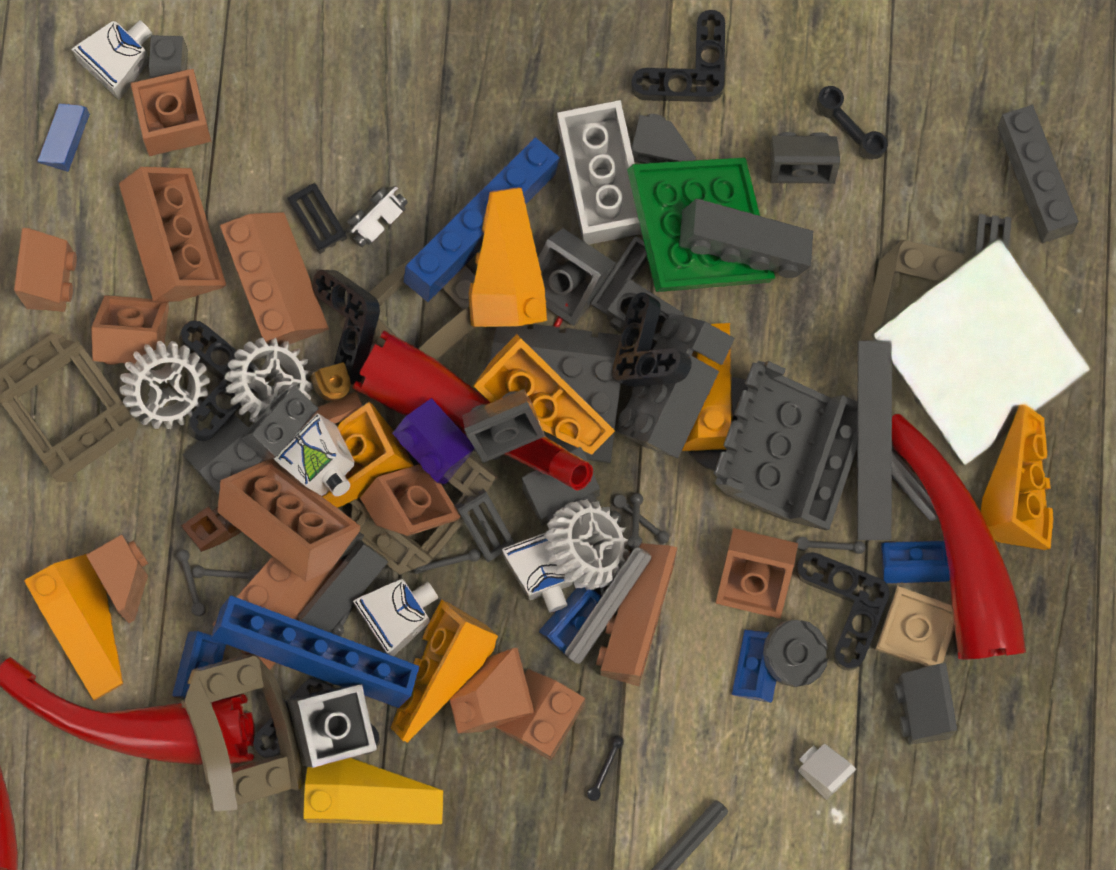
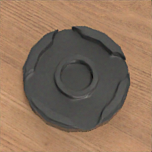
[763,620,828,687]

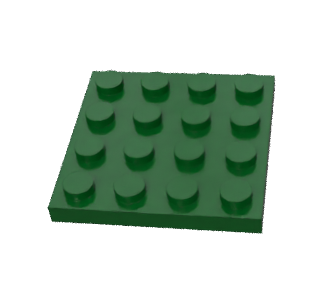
[627,157,775,292]

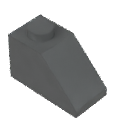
[149,35,188,78]
[632,114,696,164]

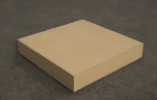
[875,586,955,667]

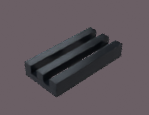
[287,183,348,254]

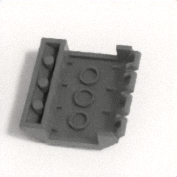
[490,324,621,463]
[714,361,857,531]

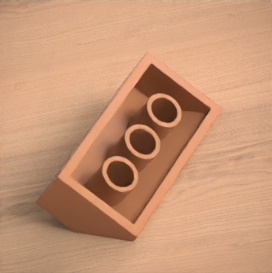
[119,167,226,302]
[220,212,329,347]
[217,459,360,582]
[596,543,677,687]
[212,557,343,670]

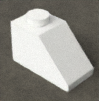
[798,744,856,800]

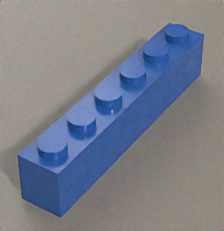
[403,137,560,302]
[211,595,419,708]

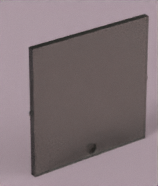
[871,238,1089,465]

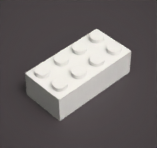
[557,100,642,245]

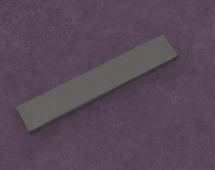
[857,340,892,540]

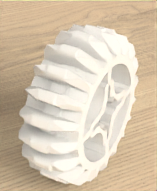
[225,337,313,422]
[120,341,209,429]
[544,499,631,590]

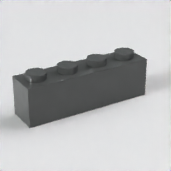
[997,105,1079,243]
[679,198,813,278]

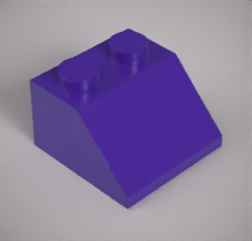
[392,398,475,484]

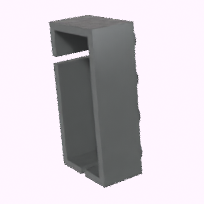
[615,313,735,458]

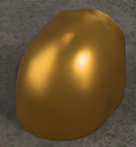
[310,363,351,401]

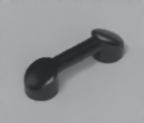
[817,86,888,160]

